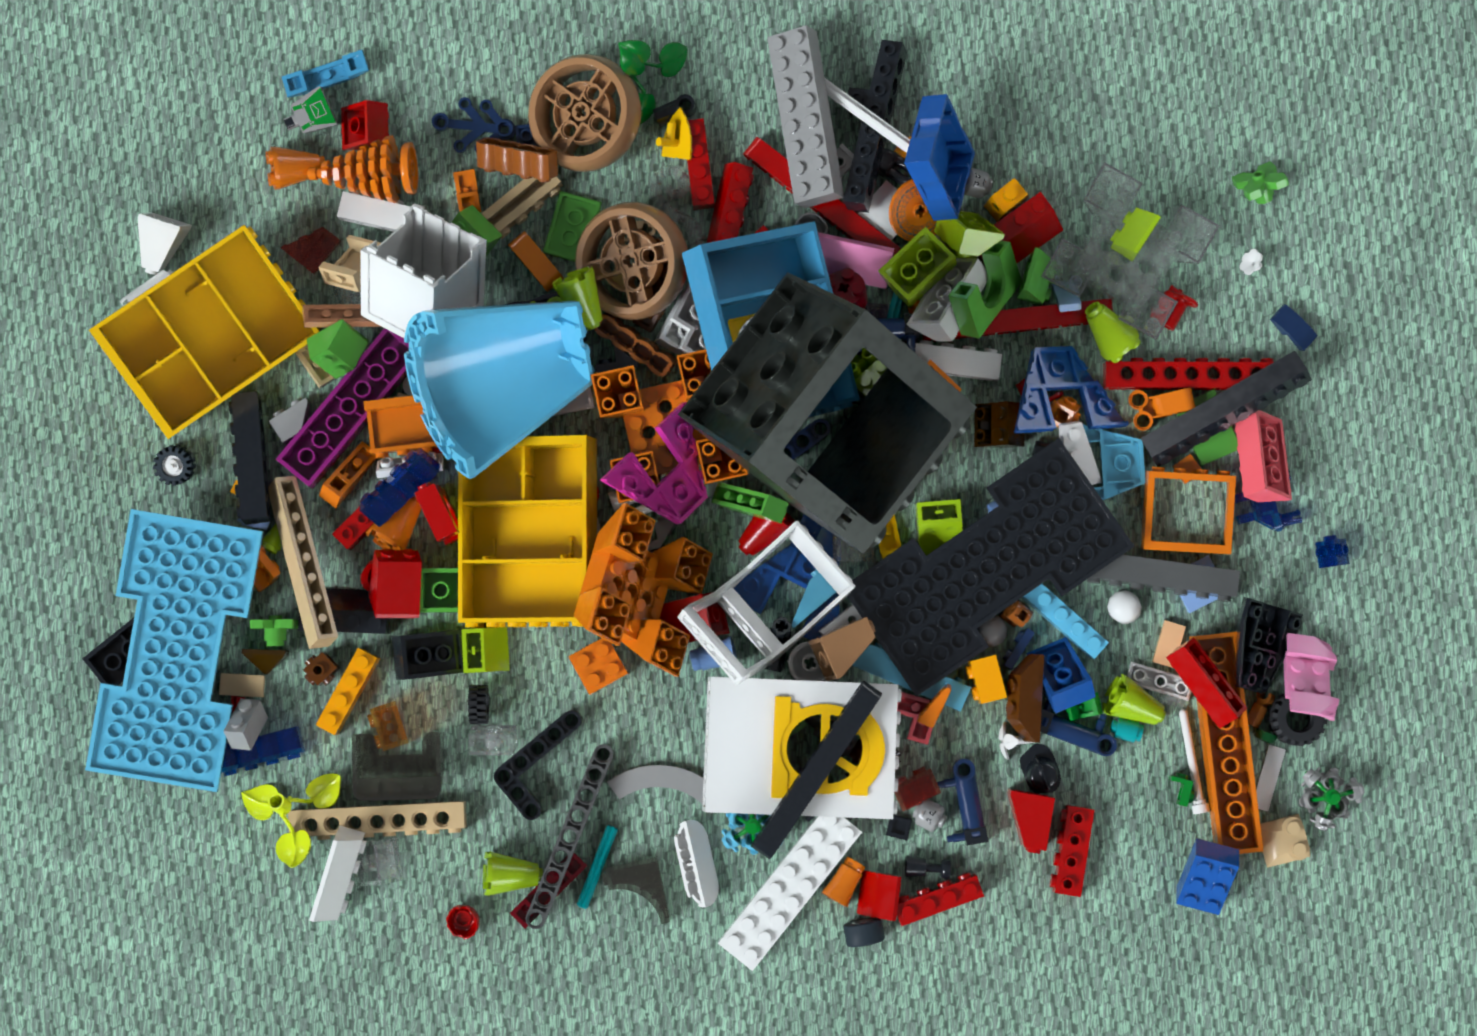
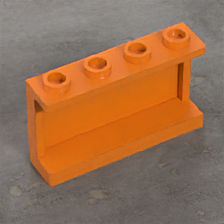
[363,395,438,459]

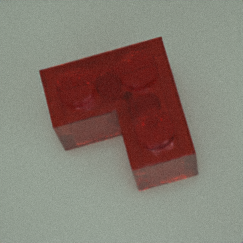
[894,766,941,812]

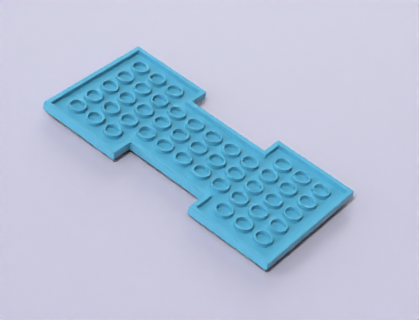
[85,509,263,792]

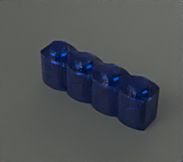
[359,447,440,527]
[221,726,305,777]

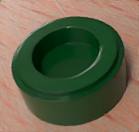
[1254,729,1277,745]

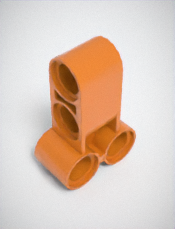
[1129,388,1196,431]

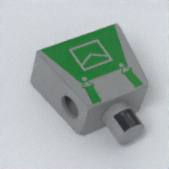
[283,86,339,134]

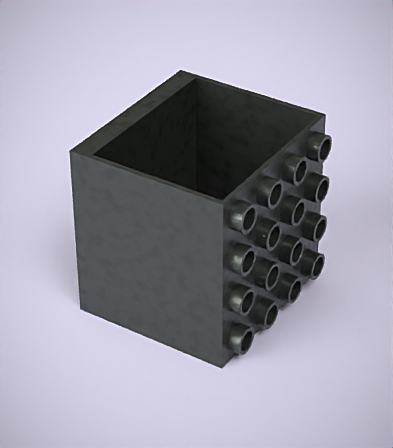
[678,272,977,554]

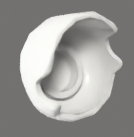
[1107,590,1142,624]

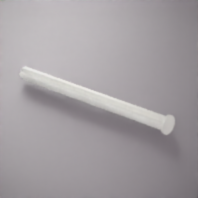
[824,77,911,153]

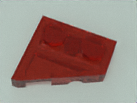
[281,227,341,275]

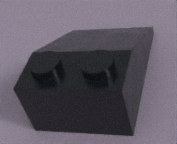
[392,629,464,680]

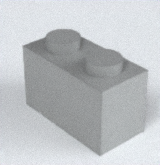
[224,698,268,750]

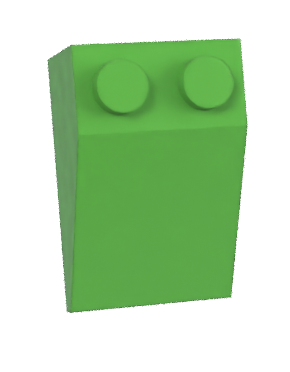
[1017,247,1057,306]

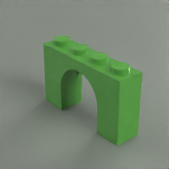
[948,241,1022,338]

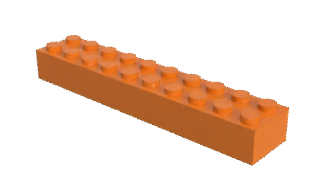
[1189,632,1263,854]

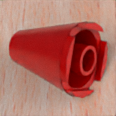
[738,512,795,556]

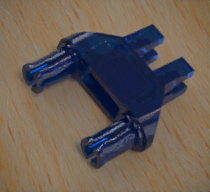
[1234,469,1302,532]

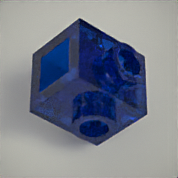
[1315,535,1350,568]

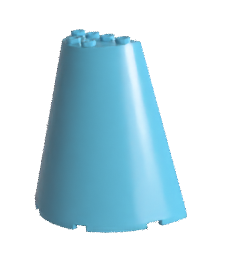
[404,301,594,479]

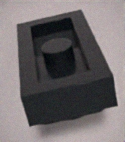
[595,345,639,373]

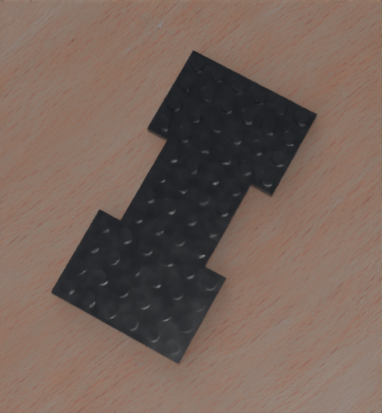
[847,438,1135,697]

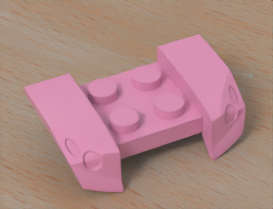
[1283,633,1339,721]

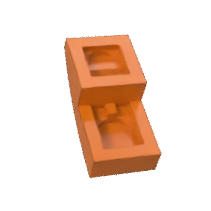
[453,169,482,212]

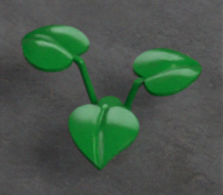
[618,40,687,125]

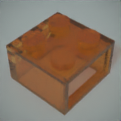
[367,701,409,752]

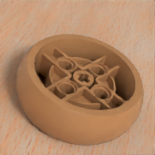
[528,54,641,172]
[575,202,688,320]

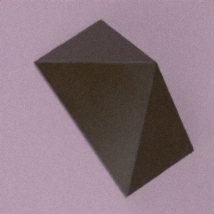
[241,649,289,675]

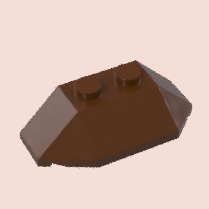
[1006,654,1044,743]

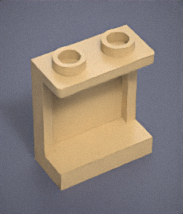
[319,235,381,292]

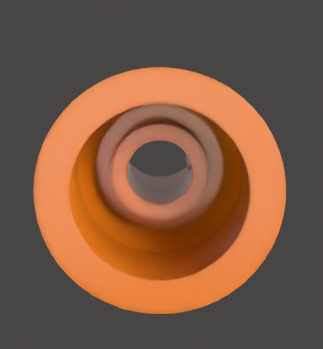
[821,857,865,908]

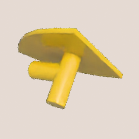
[656,108,692,160]

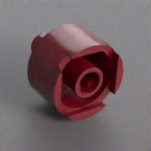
[829,268,868,309]

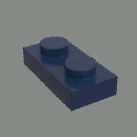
[1002,628,1035,670]

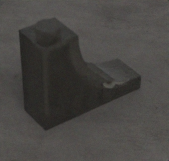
[602,856,671,924]

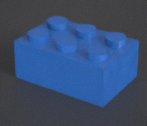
[1176,838,1239,915]

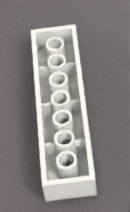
[718,816,862,971]

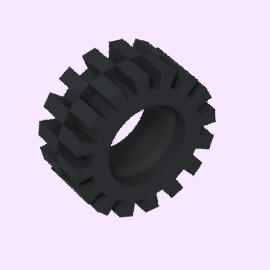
[468,685,489,724]

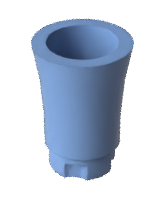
[689,636,737,671]

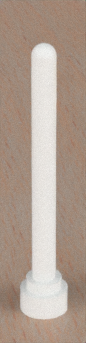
[1179,709,1211,814]

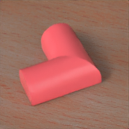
[897,692,933,745]

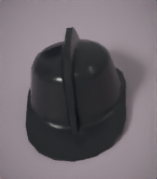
[1020,744,1061,794]

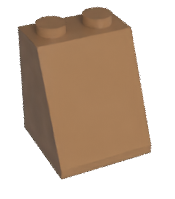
[809,617,875,681]

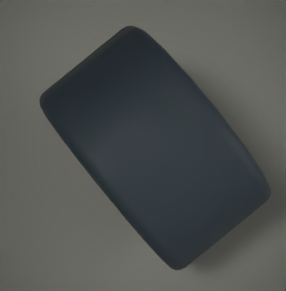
[843,917,885,947]

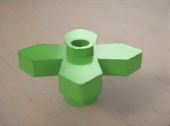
[1232,162,1289,204]
[250,615,299,646]

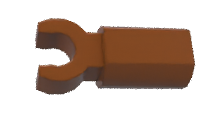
[1247,692,1275,729]

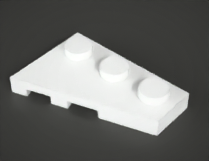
[1059,421,1102,485]

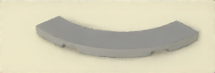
[607,765,713,814]

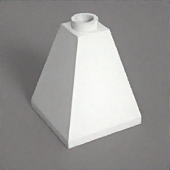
[138,212,192,275]

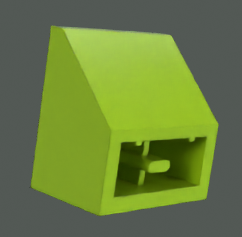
[461,627,510,673]

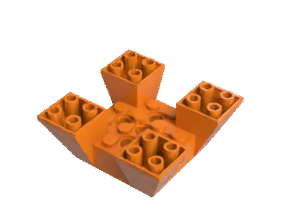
[591,349,748,503]
[573,503,713,677]

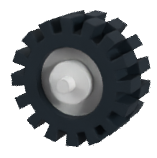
[153,445,196,486]

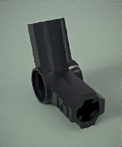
[765,617,792,672]

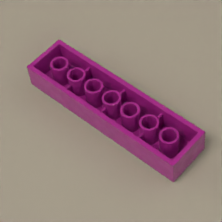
[276,328,409,489]

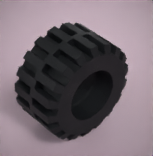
[1267,694,1327,746]

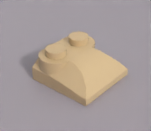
[1260,814,1310,868]

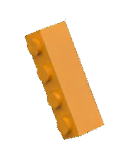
[316,648,381,735]

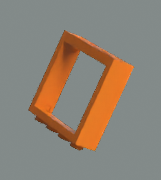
[1141,467,1236,554]

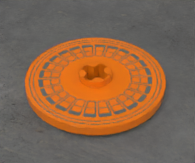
[889,179,937,241]

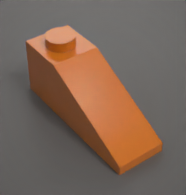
[319,441,376,508]

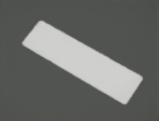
[1256,745,1286,811]

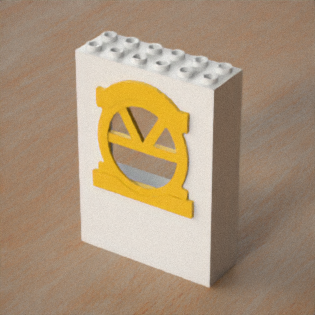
[702,677,902,819]

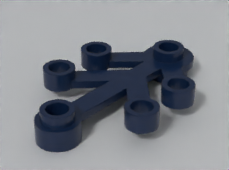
[432,97,516,153]

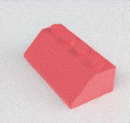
[1235,410,1292,502]

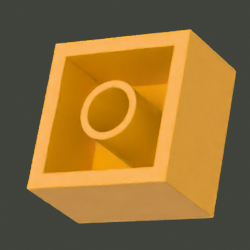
[965,655,1007,704]

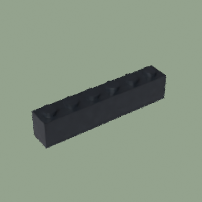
[228,391,271,525]

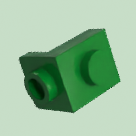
[1066,692,1103,721]
[1168,773,1195,807]

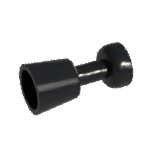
[905,855,951,879]

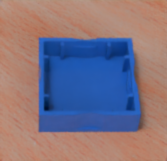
[904,94,975,221]

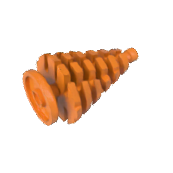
[307,135,419,203]

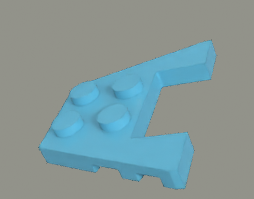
[1083,424,1146,500]

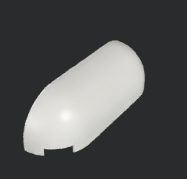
[674,820,719,907]

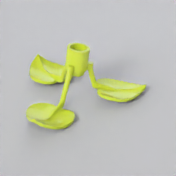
[241,774,341,868]

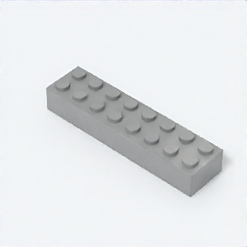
[767,25,844,208]

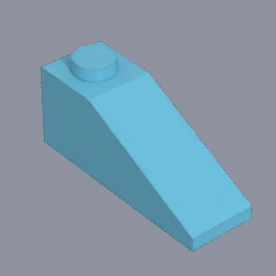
[791,569,836,629]

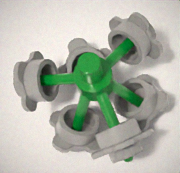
[1299,767,1365,831]

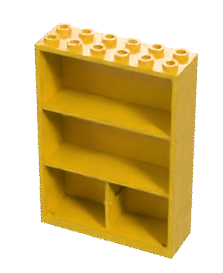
[89,225,322,439]
[458,435,597,628]

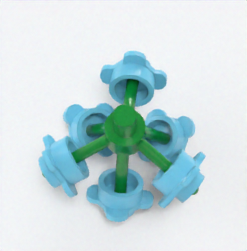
[722,813,783,855]

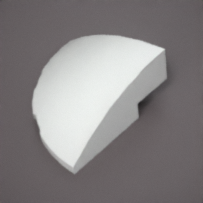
[654,283,706,355]

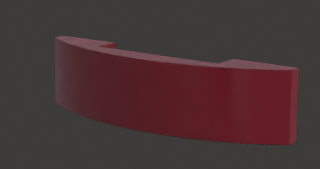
[510,853,587,929]

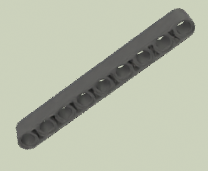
[526,744,613,929]

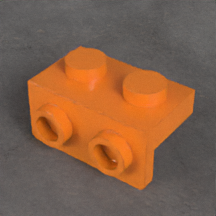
[254,545,281,592]

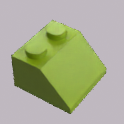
[1110,207,1161,262]

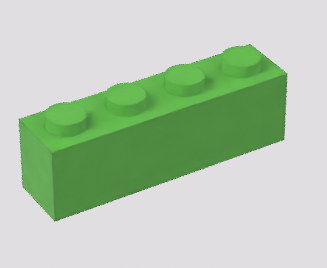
[711,482,789,524]

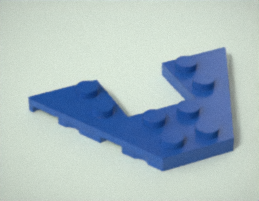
[1014,346,1129,433]
[734,545,839,640]

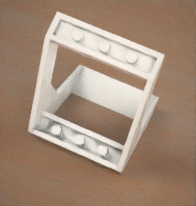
[678,520,856,685]

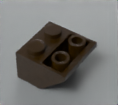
[974,401,1025,448]

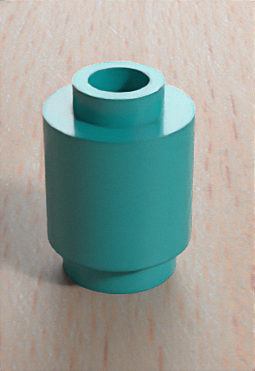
[1110,717,1144,743]

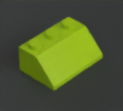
[934,211,1005,258]
[878,227,957,308]

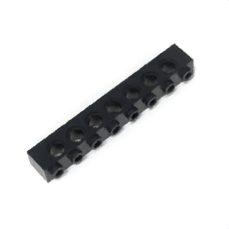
[843,40,907,213]

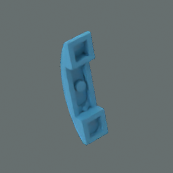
[282,50,369,98]

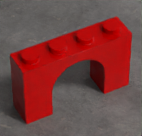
[414,482,460,546]

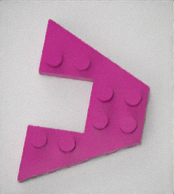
[600,402,708,524]

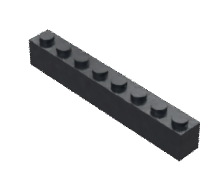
[1141,351,1312,467]

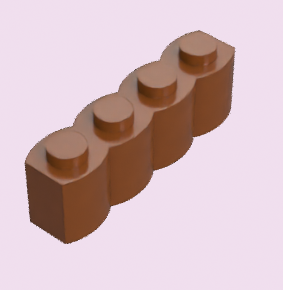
[476,137,558,182]
[594,313,677,377]

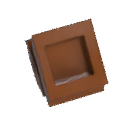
[998,600,1033,627]

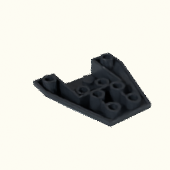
[1236,597,1303,694]

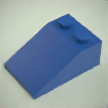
[1026,637,1096,714]

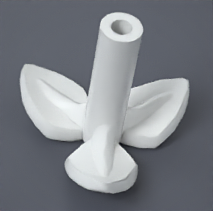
[998,722,1035,760]

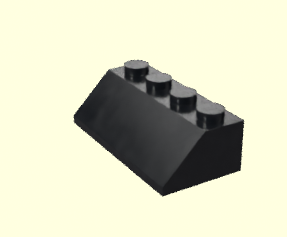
[298,588,390,634]

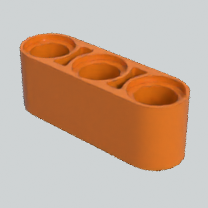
[508,231,564,292]

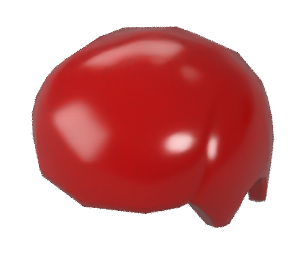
[446,904,480,940]

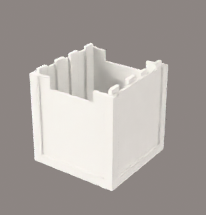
[361,203,487,338]

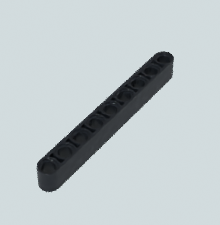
[751,681,882,860]

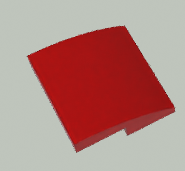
[857,870,901,921]

